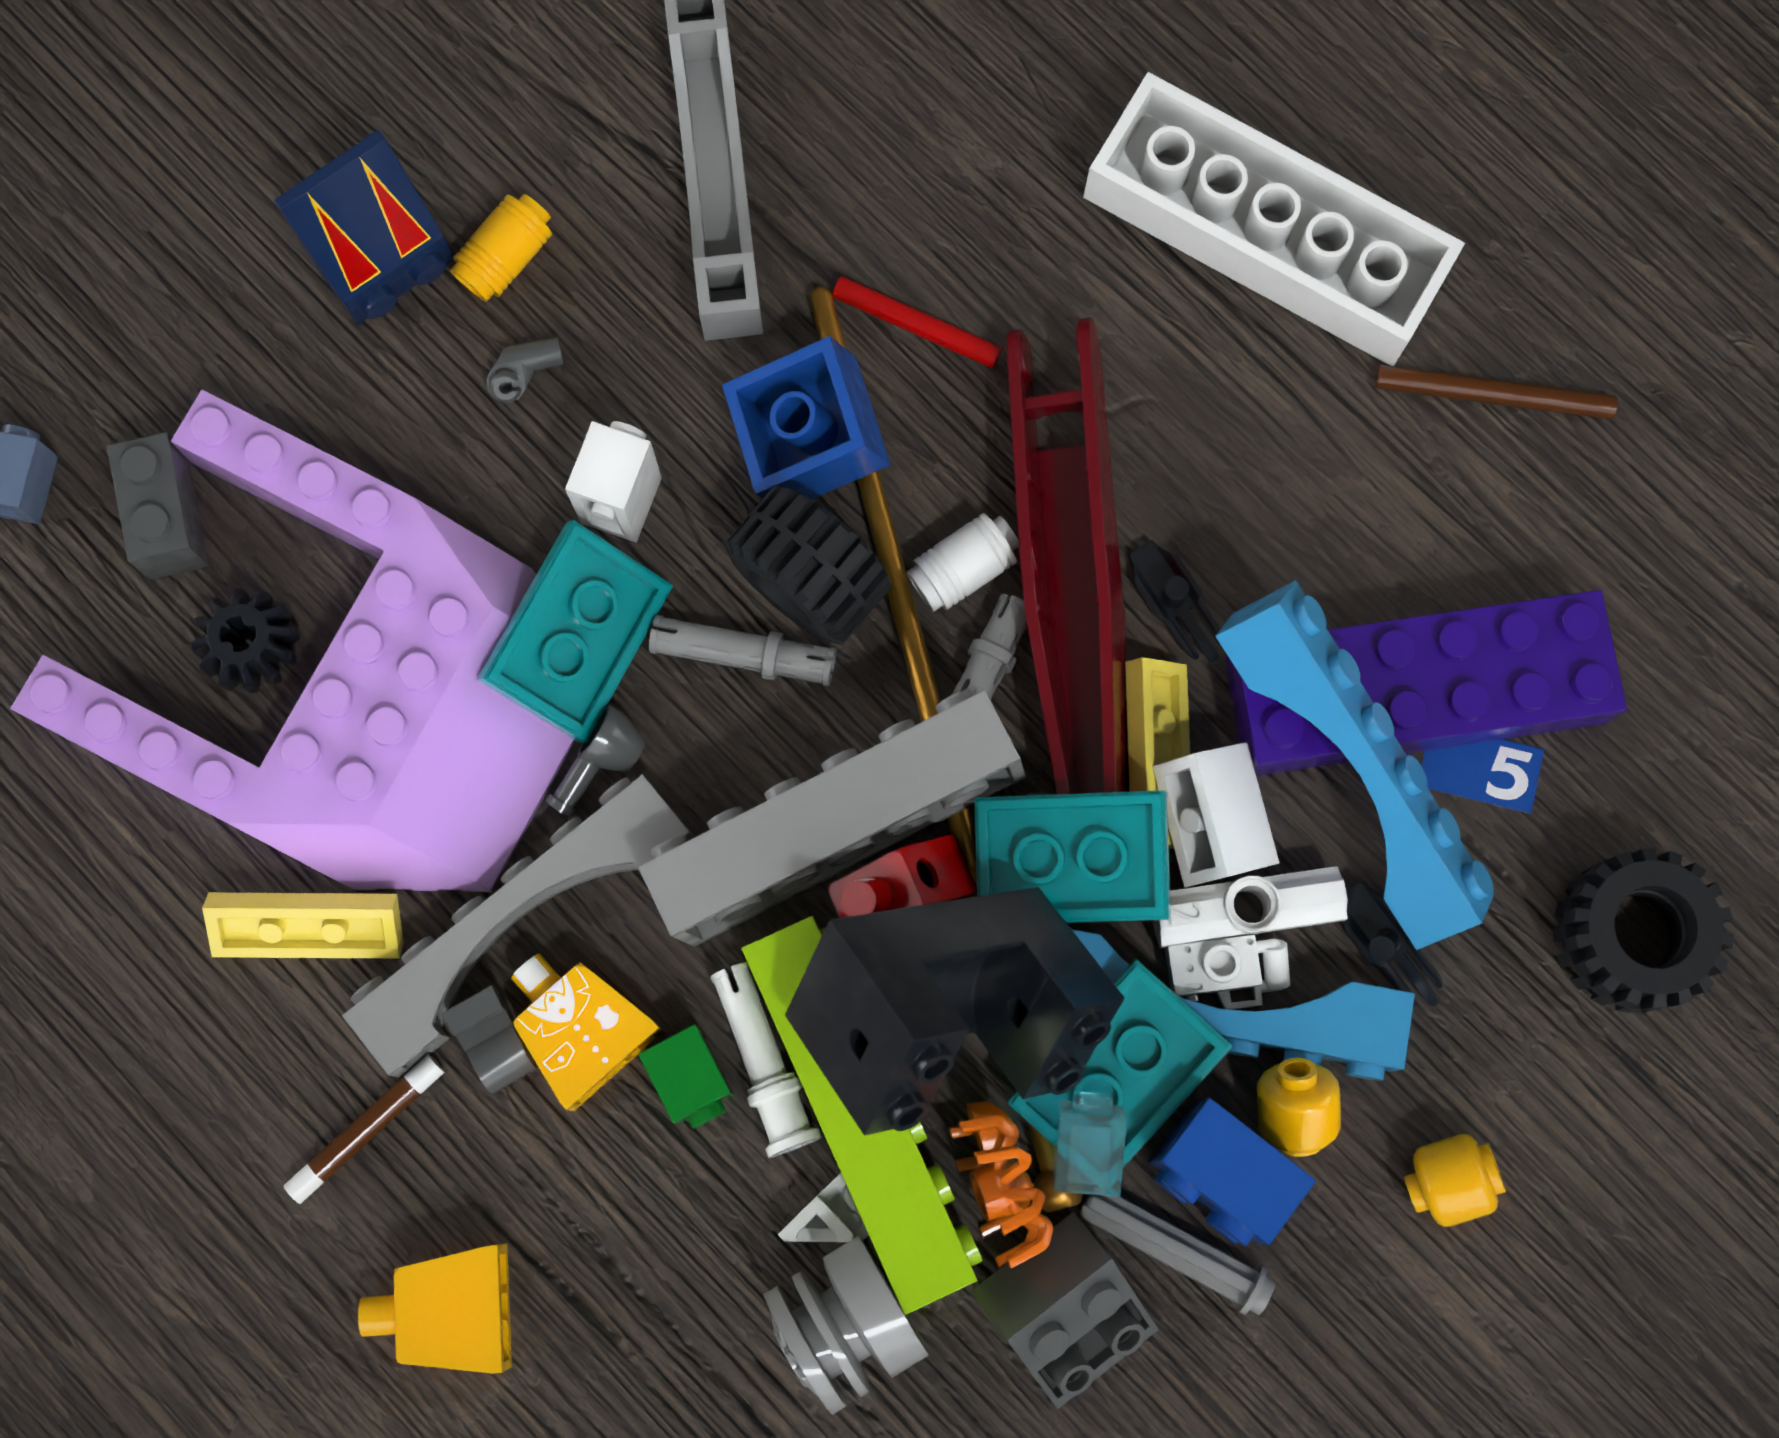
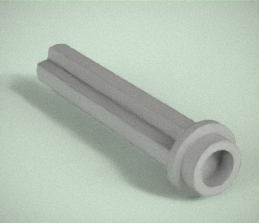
[1080,1185,1276,1315]

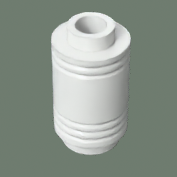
[906,513,1019,612]

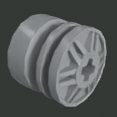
[763,1235,929,1415]

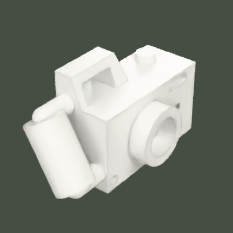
[1164,934,1290,1010]

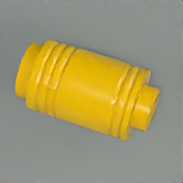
[450,194,553,302]

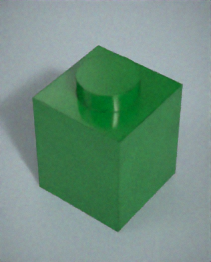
[638,1024,734,1129]

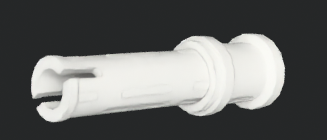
[710,962,822,1158]

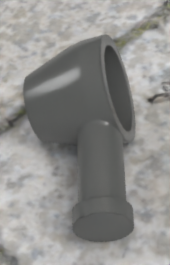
[546,705,646,817]

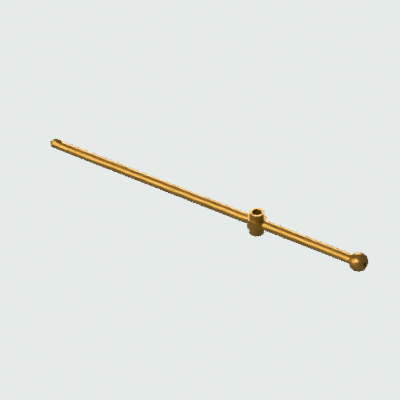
[810,286,1083,1212]

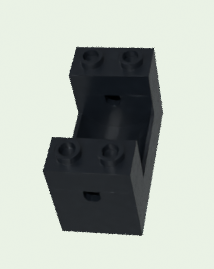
[785,887,1125,1136]

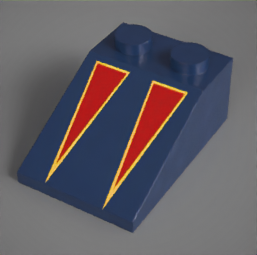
[274,130,454,325]

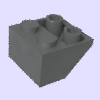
[971,1212,1159,1409]

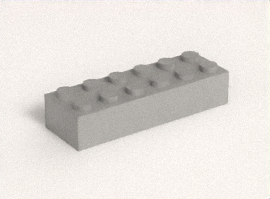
[638,690,1026,947]

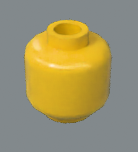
[1257,1057,1341,1157]
[1404,1134,1506,1227]

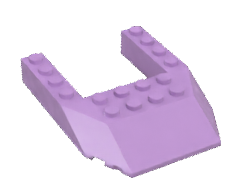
[10,390,575,892]

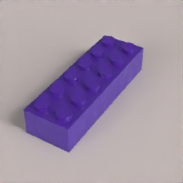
[1225,590,1627,776]

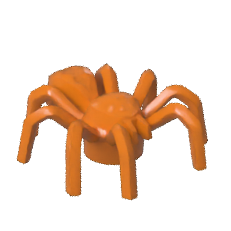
[948,1101,1053,1269]

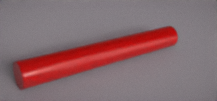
[832,276,1003,369]

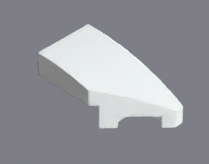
[778,1173,869,1242]

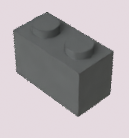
[106,432,210,580]

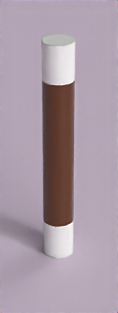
[283,1054,445,1204]

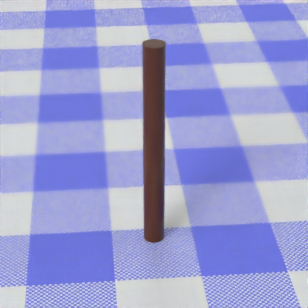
[1375,365,1618,419]

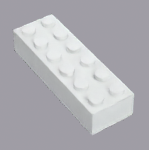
[1083,72,1465,366]

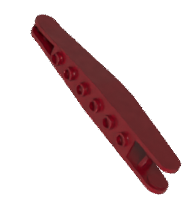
[1006,317,1128,924]

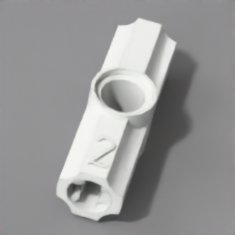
[1153,866,1348,948]

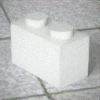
[565,421,662,543]
[1152,742,1280,888]

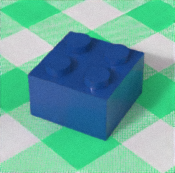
[722,336,891,499]
[1148,1098,1316,1246]

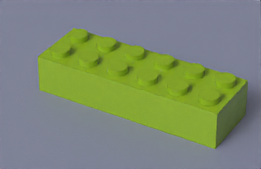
[741,916,983,1315]

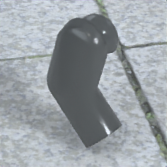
[486,336,565,403]

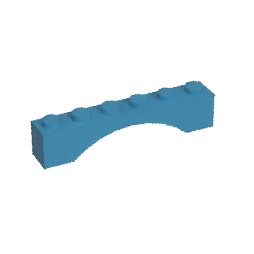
[1215,580,1494,950]
[1072,930,1415,1081]

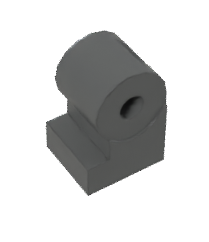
[441,985,537,1094]

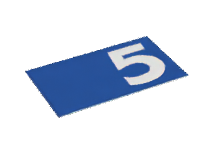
[1421,739,1544,814]

